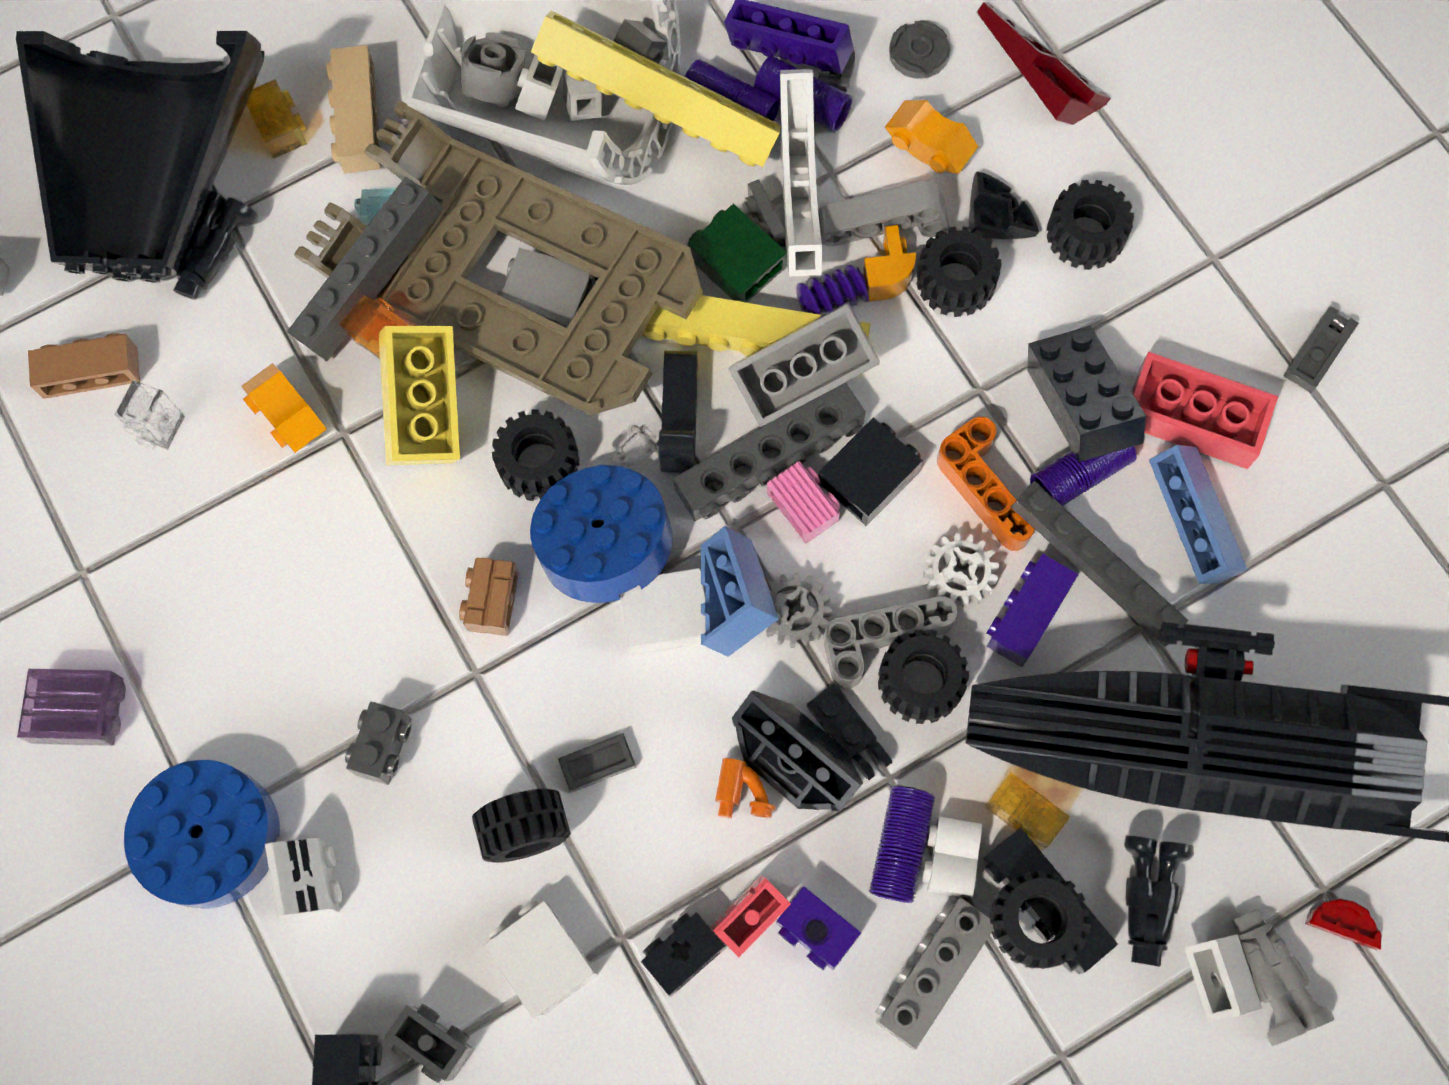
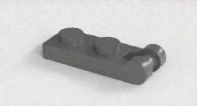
[1283,305,1359,393]

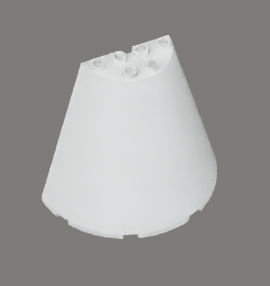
[404,0,680,185]

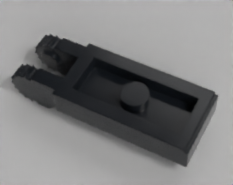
[806,684,893,781]

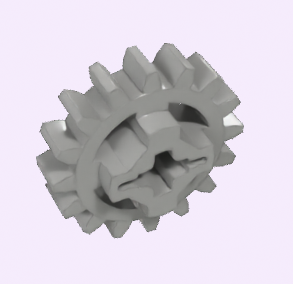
[766,572,832,648]

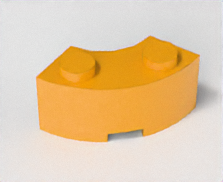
[885,100,979,174]
[241,363,327,453]

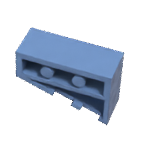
[701,526,779,657]

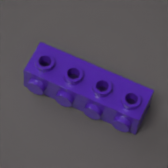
[724,0,854,74]

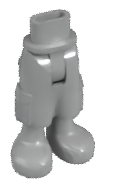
[1232,909,1335,1046]

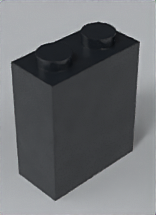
[818,417,923,526]

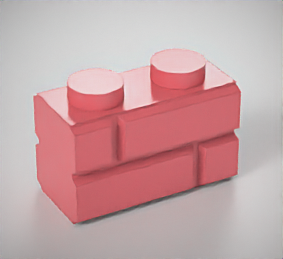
[710,875,791,957]

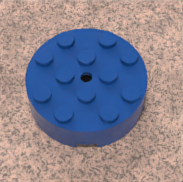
[530,465,673,603]
[124,760,280,909]

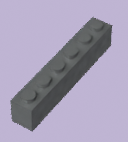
[287,176,444,362]

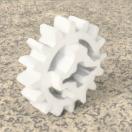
[923,533,999,608]

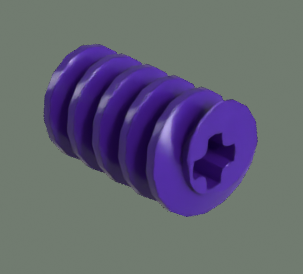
[796,265,869,315]

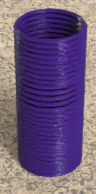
[754,55,853,133]
[684,59,780,121]
[1030,446,1137,506]
[869,786,936,903]

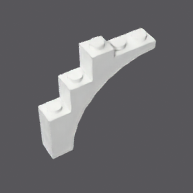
[780,69,822,277]

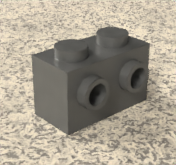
[345,701,412,785]
[384,1003,474,1083]

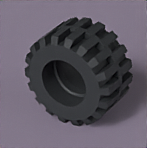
[1046,180,1134,270]
[916,226,1002,317]
[492,409,580,501]
[878,629,969,724]
[472,788,571,863]
[990,870,1091,969]

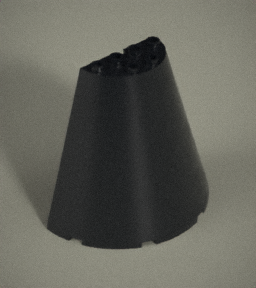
[16,31,265,283]

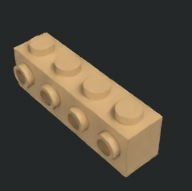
[326,45,381,174]

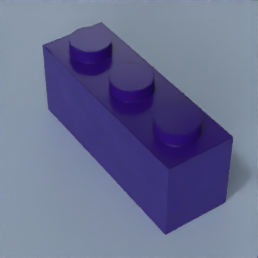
[986,553,1079,668]

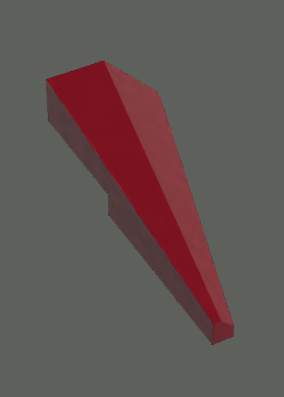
[976,2,1111,125]

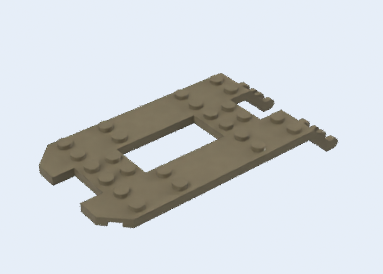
[294,101,703,416]

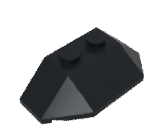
[732,690,863,811]

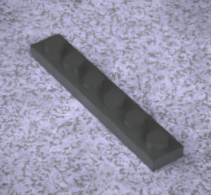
[1011,481,1188,647]

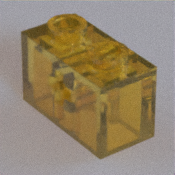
[246,79,307,159]
[984,772,1070,851]

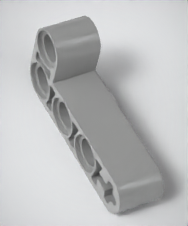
[818,180,949,246]
[824,596,958,689]

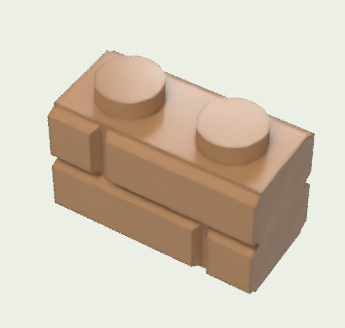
[459,557,519,636]

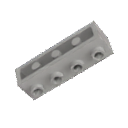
[875,898,994,1050]

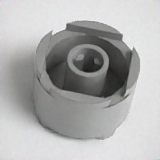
[461,32,525,107]

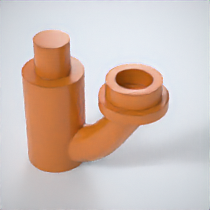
[715,758,776,818]

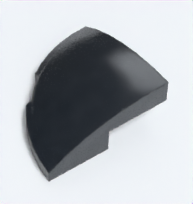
[969,171,1039,239]

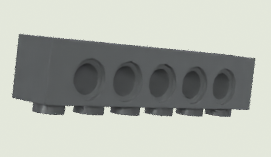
[673,382,866,521]

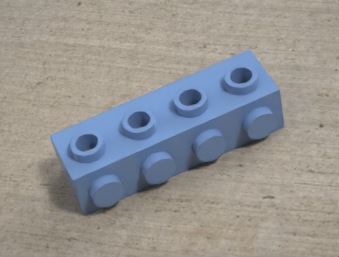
[1149,445,1248,584]

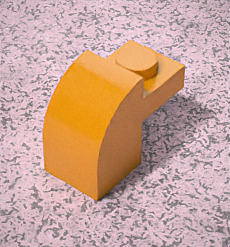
[862,225,916,302]

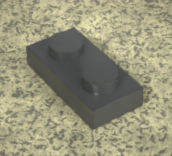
[745,179,785,247]

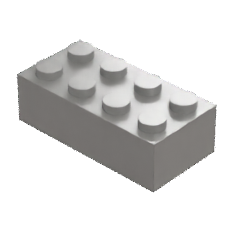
[728,302,880,427]

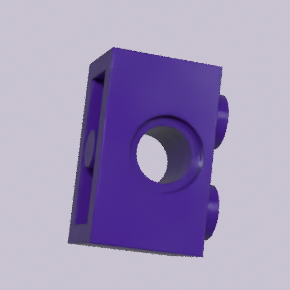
[776,886,861,971]

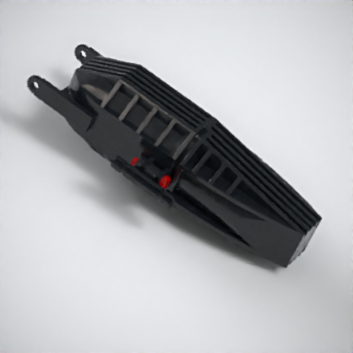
[966,621,1449,842]

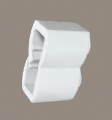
[922,816,982,899]

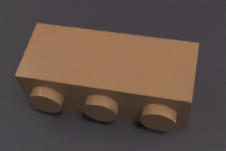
[28,333,140,399]

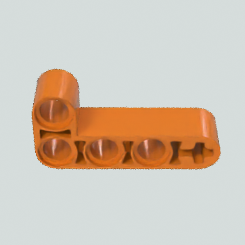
[937,417,1034,551]

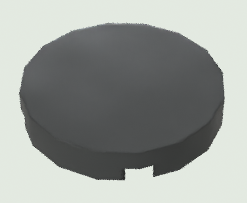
[889,21,951,79]

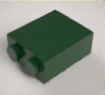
[687,203,787,303]

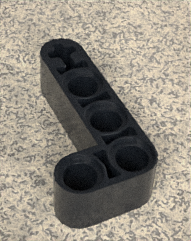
[659,350,698,472]

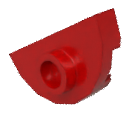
[1305,899,1382,950]

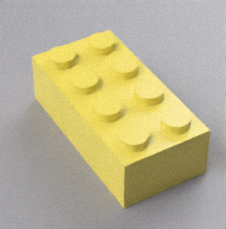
[379,326,460,465]

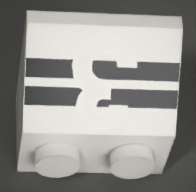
[265,838,342,923]

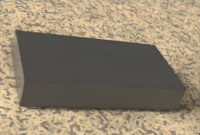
[558,733,636,793]

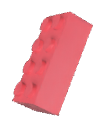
[1131,352,1278,469]

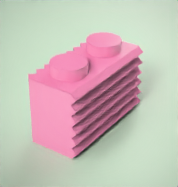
[767,461,840,543]

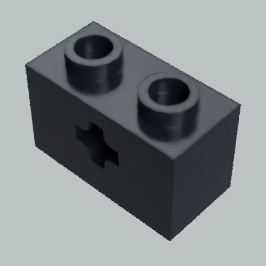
[641,912,726,997]

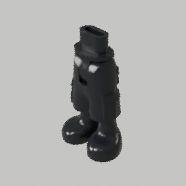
[173,191,258,300]
[1124,836,1194,967]

